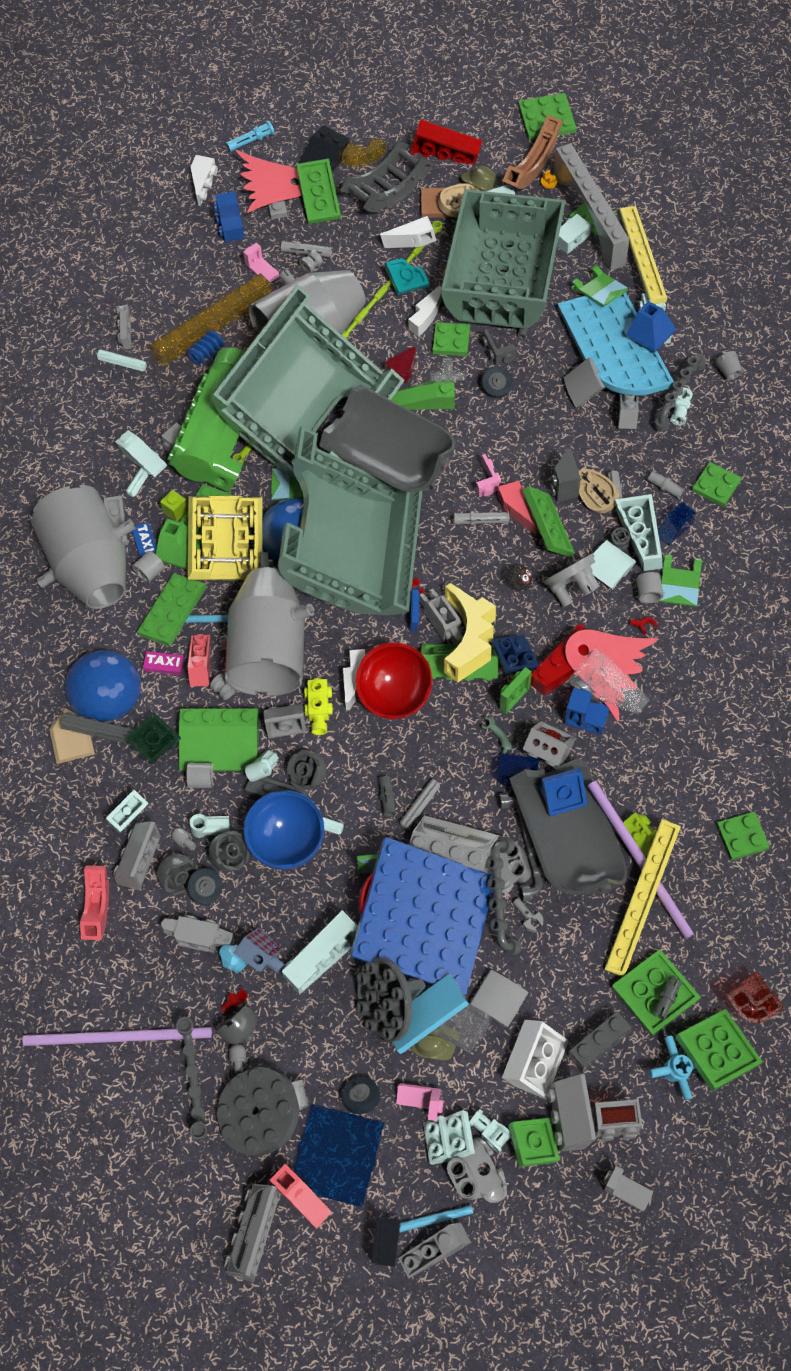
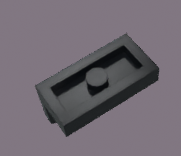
[371,1216,401,1267]

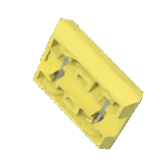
[188,496,262,580]

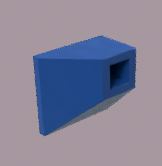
[627,301,676,352]

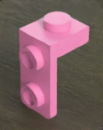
[244,243,279,284]
[476,454,501,497]
[396,1083,444,1121]

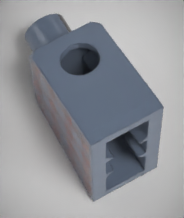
[233,927,285,974]

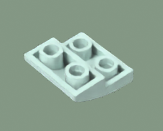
[590,540,636,590]
[423,1110,475,1165]

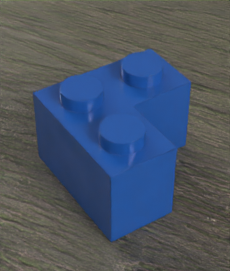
[213,191,245,242]
[565,688,610,735]

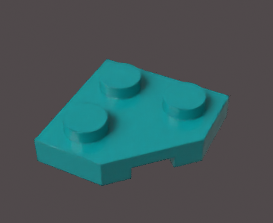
[384,258,429,295]

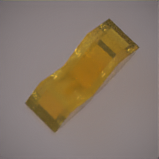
[342,138,386,167]

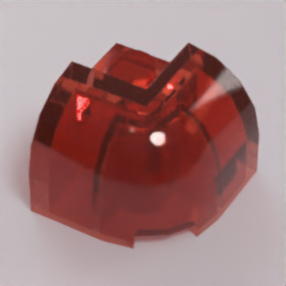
[724,971,785,1023]

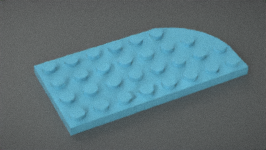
[557,292,674,395]

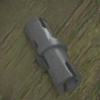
[379,776,396,817]
[653,976,682,1020]

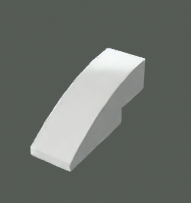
[408,286,442,337]
[343,649,365,710]

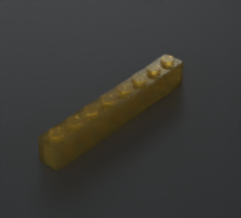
[150,273,272,367]

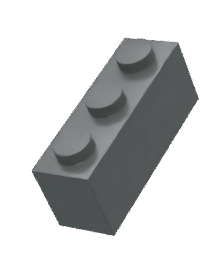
[568,1011,631,1073]

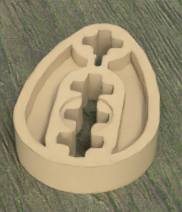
[438,184,480,218]
[579,468,619,514]

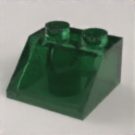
[126,712,181,765]

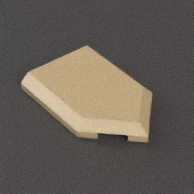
[49,708,95,764]

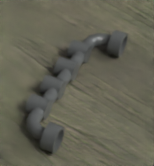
[655,353,706,431]
[498,793,546,902]
[486,837,521,955]
[176,1017,208,1141]

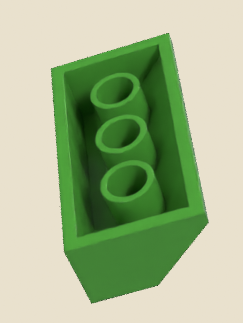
[421,644,498,681]

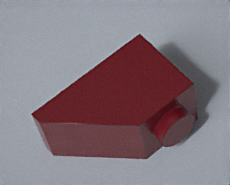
[385,346,416,384]

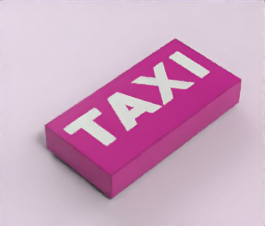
[143,651,184,675]

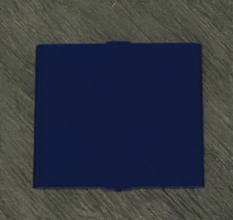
[293,1104,385,1208]

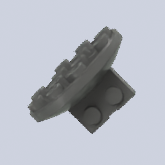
[357,957,426,1043]

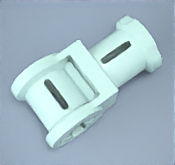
[670,388,692,426]
[469,1109,512,1153]

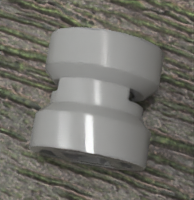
[299,250,323,273]
[210,673,236,700]

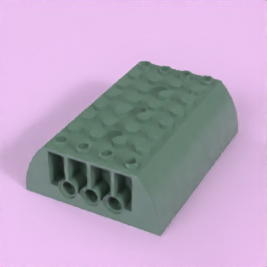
[441,189,566,329]

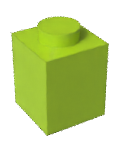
[160,490,188,522]

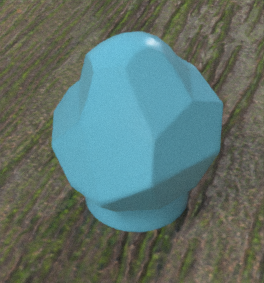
[219,945,248,974]

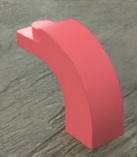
[80,866,109,940]

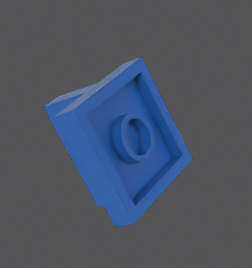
[538,768,588,816]

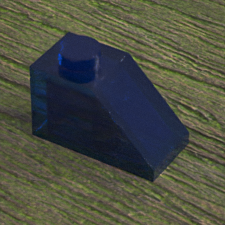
[658,502,696,546]
[497,753,539,786]

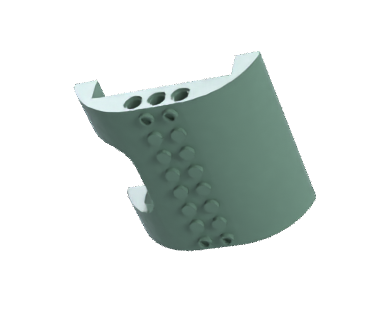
[212,284,405,480]
[278,426,423,615]

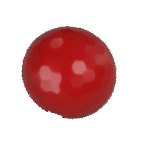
[355,642,433,720]

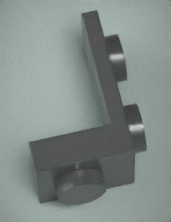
[481,329,516,365]

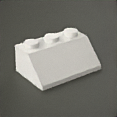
[502,1020,569,1099]

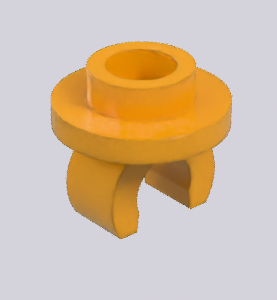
[541,170,557,189]

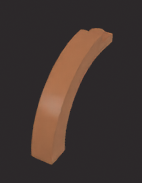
[503,115,563,189]

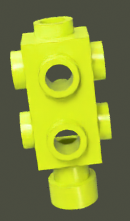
[304,678,333,735]

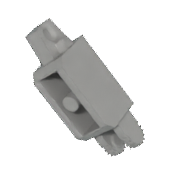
[419,589,463,647]
[161,915,234,953]

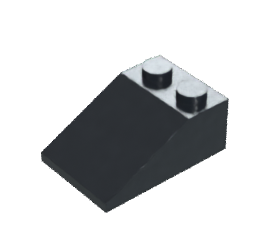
[296,125,350,172]

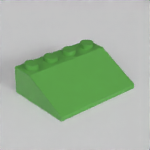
[179,709,260,771]

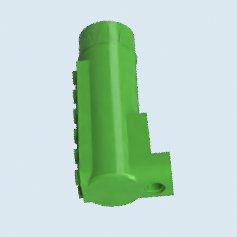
[167,347,244,492]

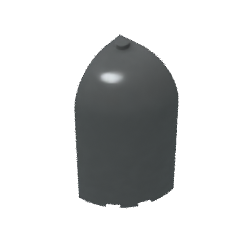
[319,385,456,492]
[509,758,627,895]

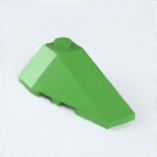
[391,379,455,410]

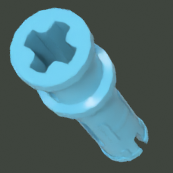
[226,121,275,152]

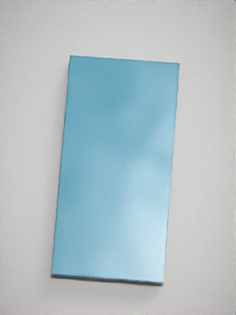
[393,973,469,1054]

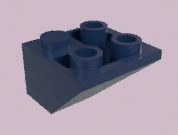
[491,635,539,673]

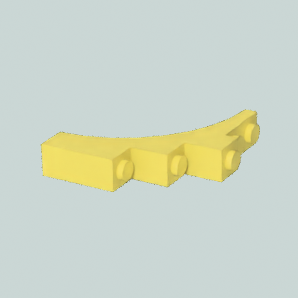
[444,583,496,682]

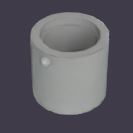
[132,551,165,583]
[636,572,665,603]
[187,762,213,790]

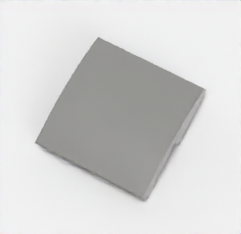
[564,357,605,407]
[469,970,529,1028]

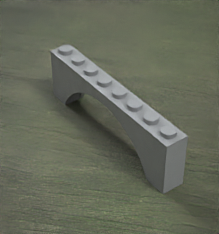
[554,143,629,271]

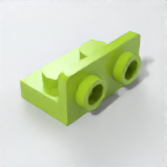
[623,812,657,858]

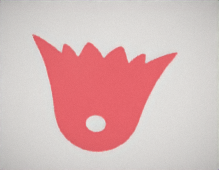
[236,150,302,213]
[565,630,658,721]

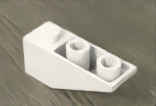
[191,155,218,206]
[380,216,436,248]

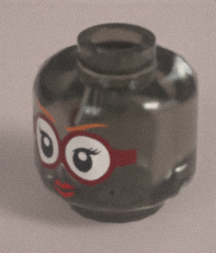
[505,564,533,591]

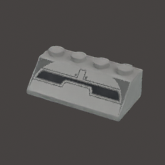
[409,815,500,874]
[224,1184,280,1283]

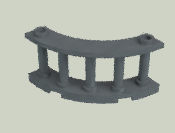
[340,140,435,212]

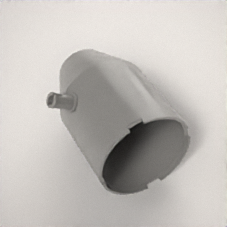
[248,270,366,335]
[30,485,136,609]
[219,567,315,696]

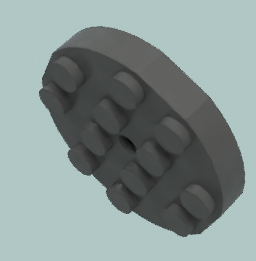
[217,1067,299,1157]

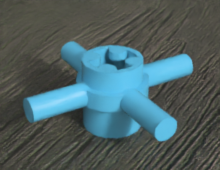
[648,1036,696,1101]

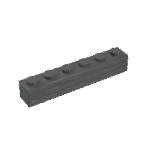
[60,713,135,745]

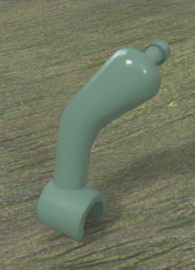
[482,717,512,758]

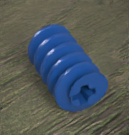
[186,330,225,366]

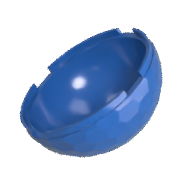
[262,498,304,563]
[65,650,141,721]
[244,790,325,870]

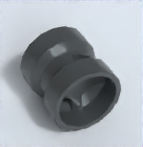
[612,527,630,552]

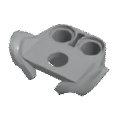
[489,842,531,895]
[447,1137,507,1203]

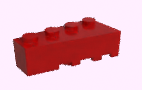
[410,119,482,165]
[530,624,589,696]

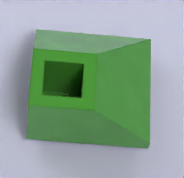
[156,519,202,570]

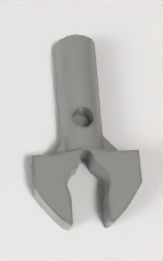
[513,898,543,933]

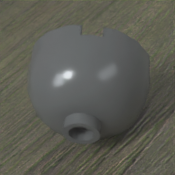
[287,750,327,790]
[209,831,250,872]
[157,854,199,895]
[216,1003,257,1044]

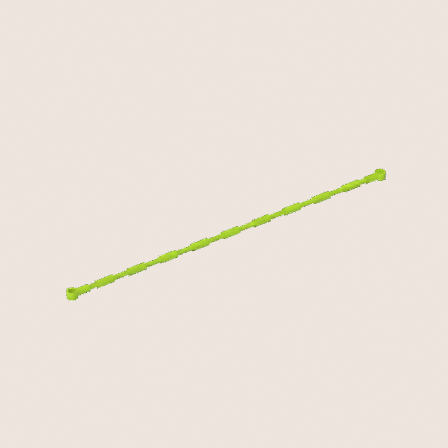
[233,221,442,464]

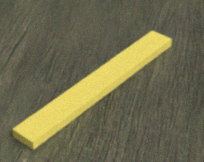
[619,206,667,304]
[605,819,681,977]

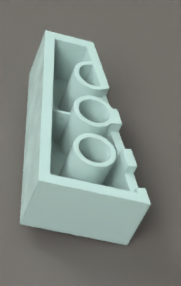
[615,494,663,571]
[282,910,358,995]

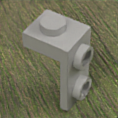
[603,1166,653,1212]

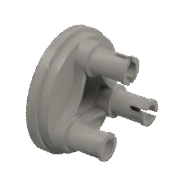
[544,553,600,607]

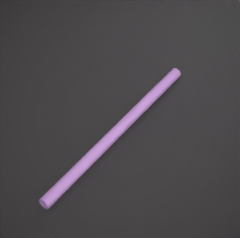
[588,781,694,939]
[23,1027,212,1046]

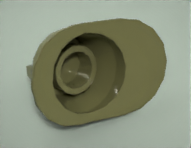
[461,166,498,191]
[412,1026,459,1060]

